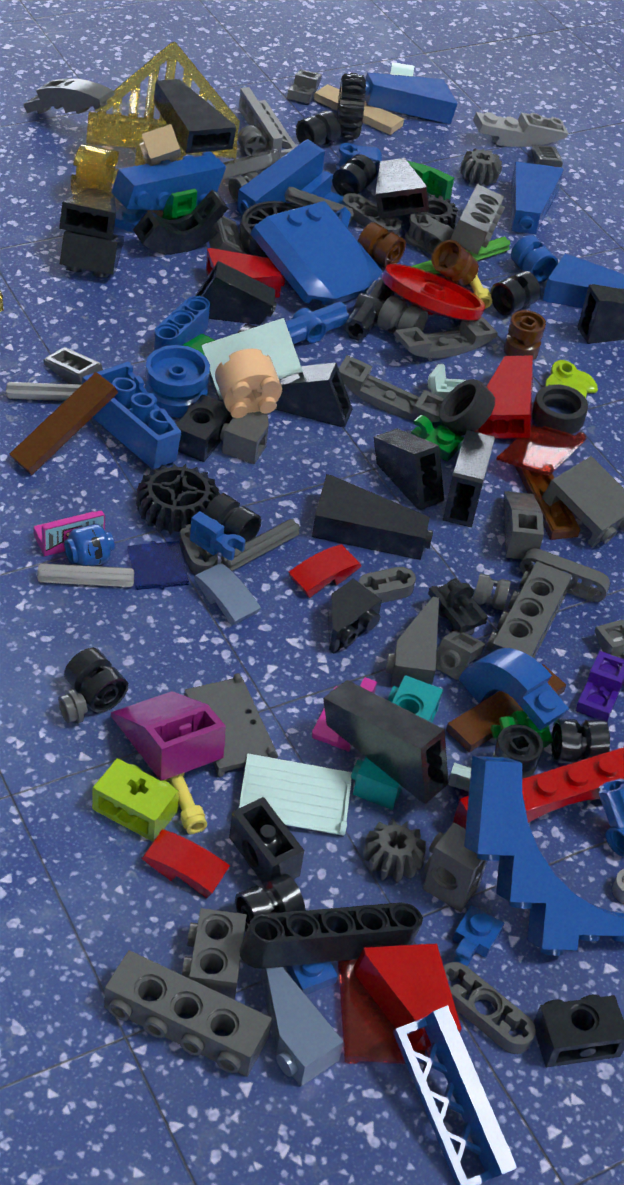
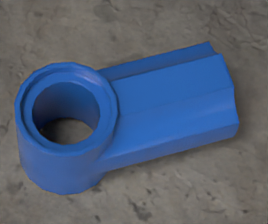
[598,778,624,857]

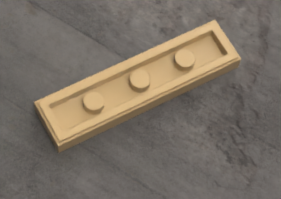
[314,84,404,135]

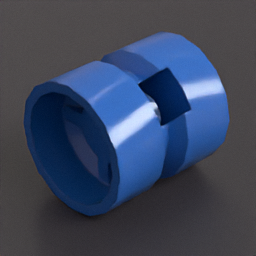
[511,235,558,283]

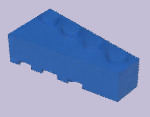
[111,151,227,210]
[82,361,181,469]

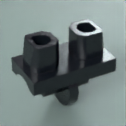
[428,578,488,635]

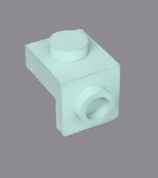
[428,364,466,399]

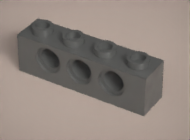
[450,184,505,254]
[486,561,572,658]
[104,950,272,1077]

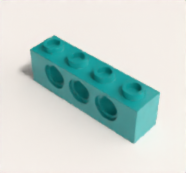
[351,675,443,810]

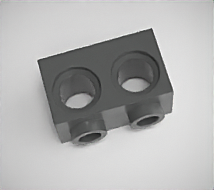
[182,908,247,1000]

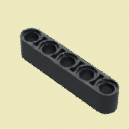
[239,902,423,969]

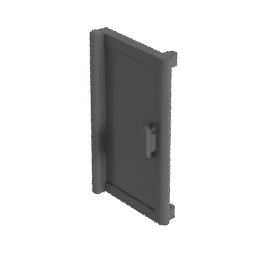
[184,673,278,777]

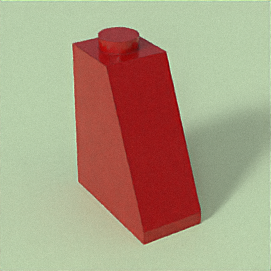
[206,248,285,298]
[353,943,462,1052]

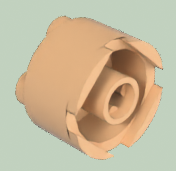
[215,348,282,418]

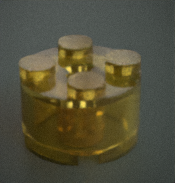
[71,144,119,195]

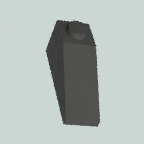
[386,597,439,688]

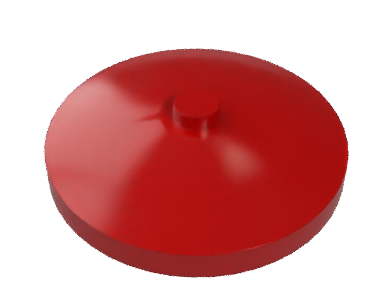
[382,264,485,320]

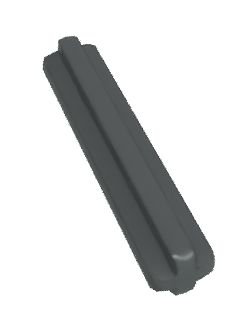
[284,187,354,222]
[221,519,300,571]

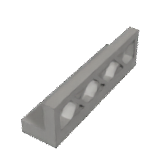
[239,87,297,158]

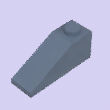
[260,967,344,1086]

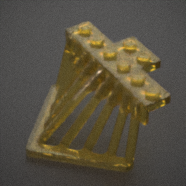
[86,42,240,166]

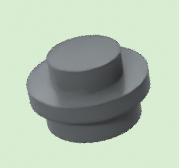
[58,689,88,724]

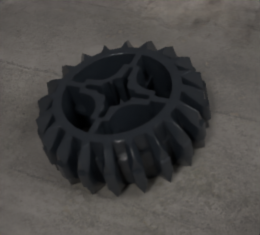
[337,73,366,140]
[136,463,220,535]

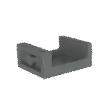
[542,456,624,547]

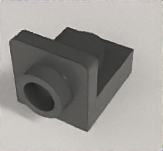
[436,630,486,680]

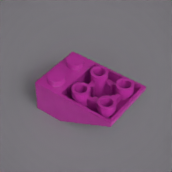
[111,691,226,781]

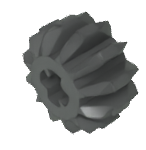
[460,148,502,186]
[363,818,427,883]

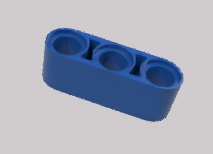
[154,296,210,350]

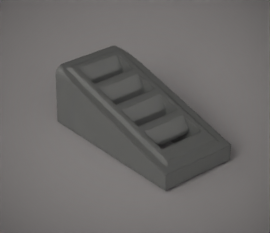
[531,145,563,168]
[43,347,103,385]

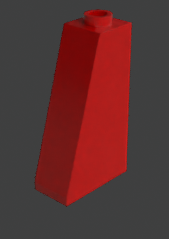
[474,355,533,438]

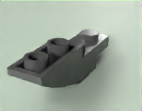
[23,78,115,114]

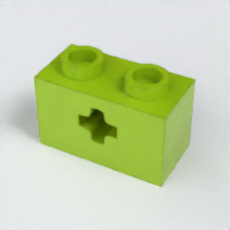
[92,758,179,842]

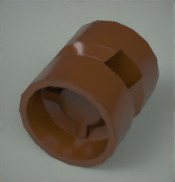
[358,222,406,268]
[431,240,479,286]
[504,310,546,360]

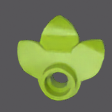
[545,360,598,398]

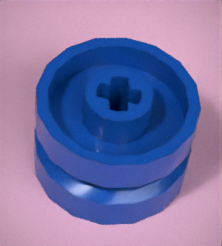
[145,345,210,418]

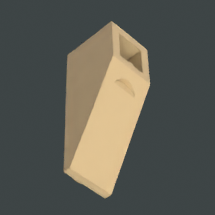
[139,124,181,166]

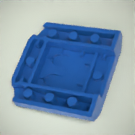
[250,201,383,306]

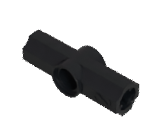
[344,277,395,341]

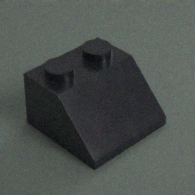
[59,230,125,278]

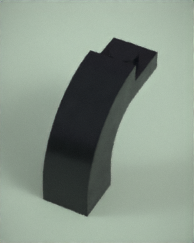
[133,190,229,255]

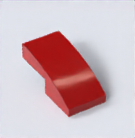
[288,544,361,598]
[141,829,230,898]

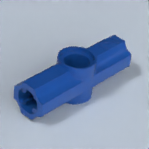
[286,301,349,344]

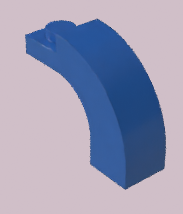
[459,648,569,730]

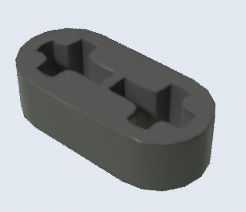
[180,524,218,575]
[359,567,416,603]

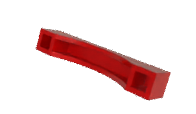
[452,747,624,829]

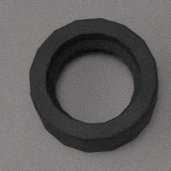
[439,379,495,436]
[532,384,588,436]

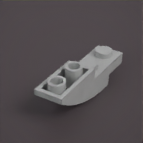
[473,112,569,147]

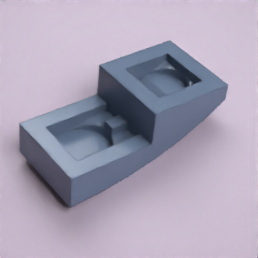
[194,563,261,626]

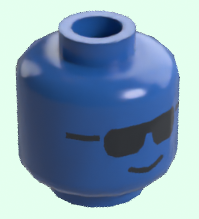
[64,524,115,566]

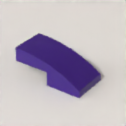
[575,651,624,722]

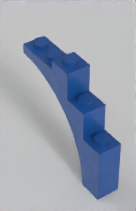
[464,756,624,956]

